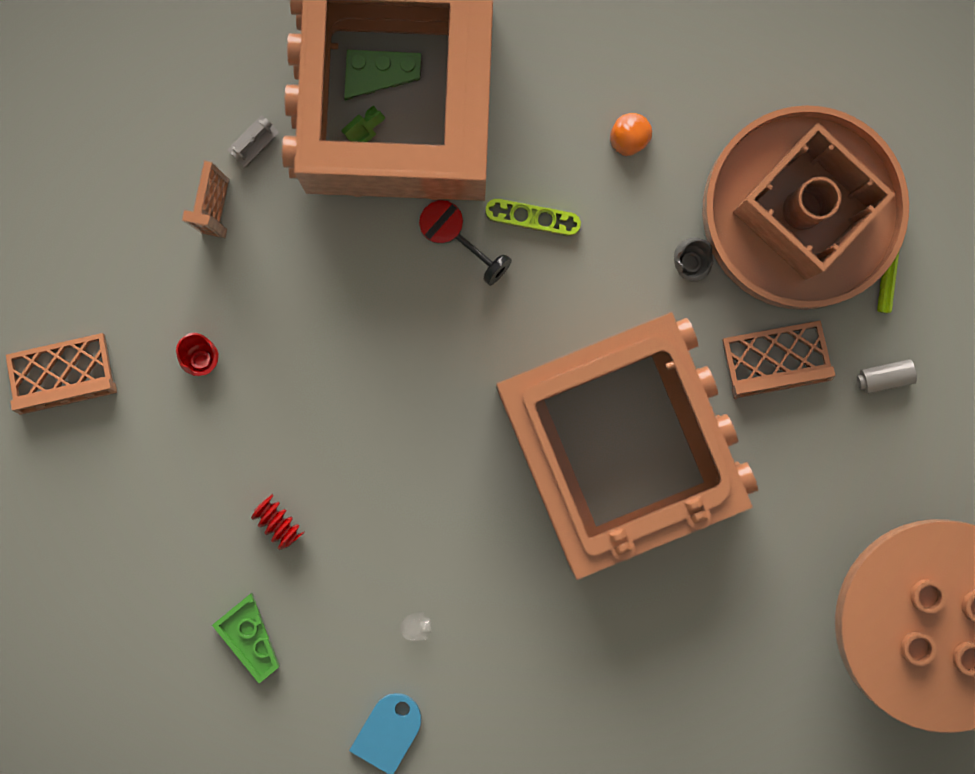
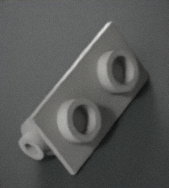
[227,115,279,167]

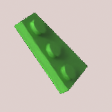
[344,50,421,101]
[212,593,280,683]

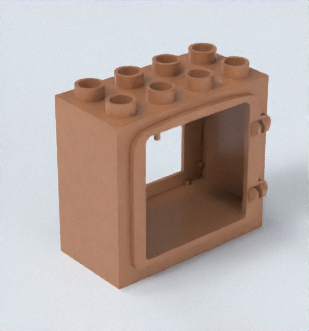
[282,0,493,201]
[496,312,758,580]

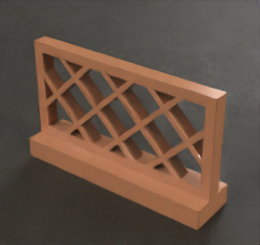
[182,161,229,238]
[722,320,835,399]
[6,333,117,415]

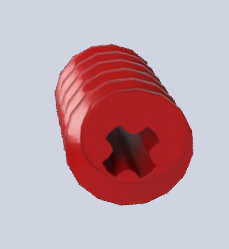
[251,494,305,550]

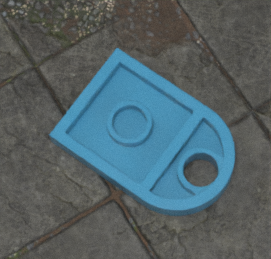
[349,693,421,774]

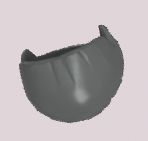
[674,238,713,281]

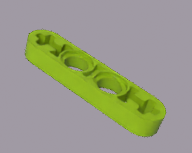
[486,199,581,236]

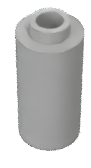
[857,359,917,394]

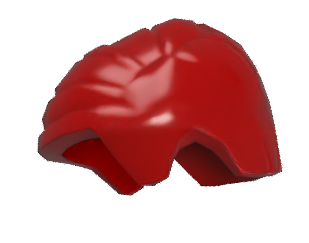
[176,332,219,376]

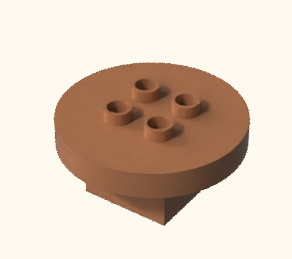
[702,105,909,310]
[835,519,975,732]

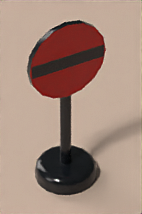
[419,200,512,286]

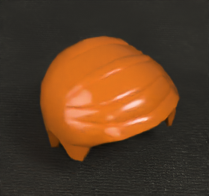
[610,113,652,156]

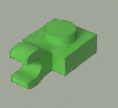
[341,106,385,143]

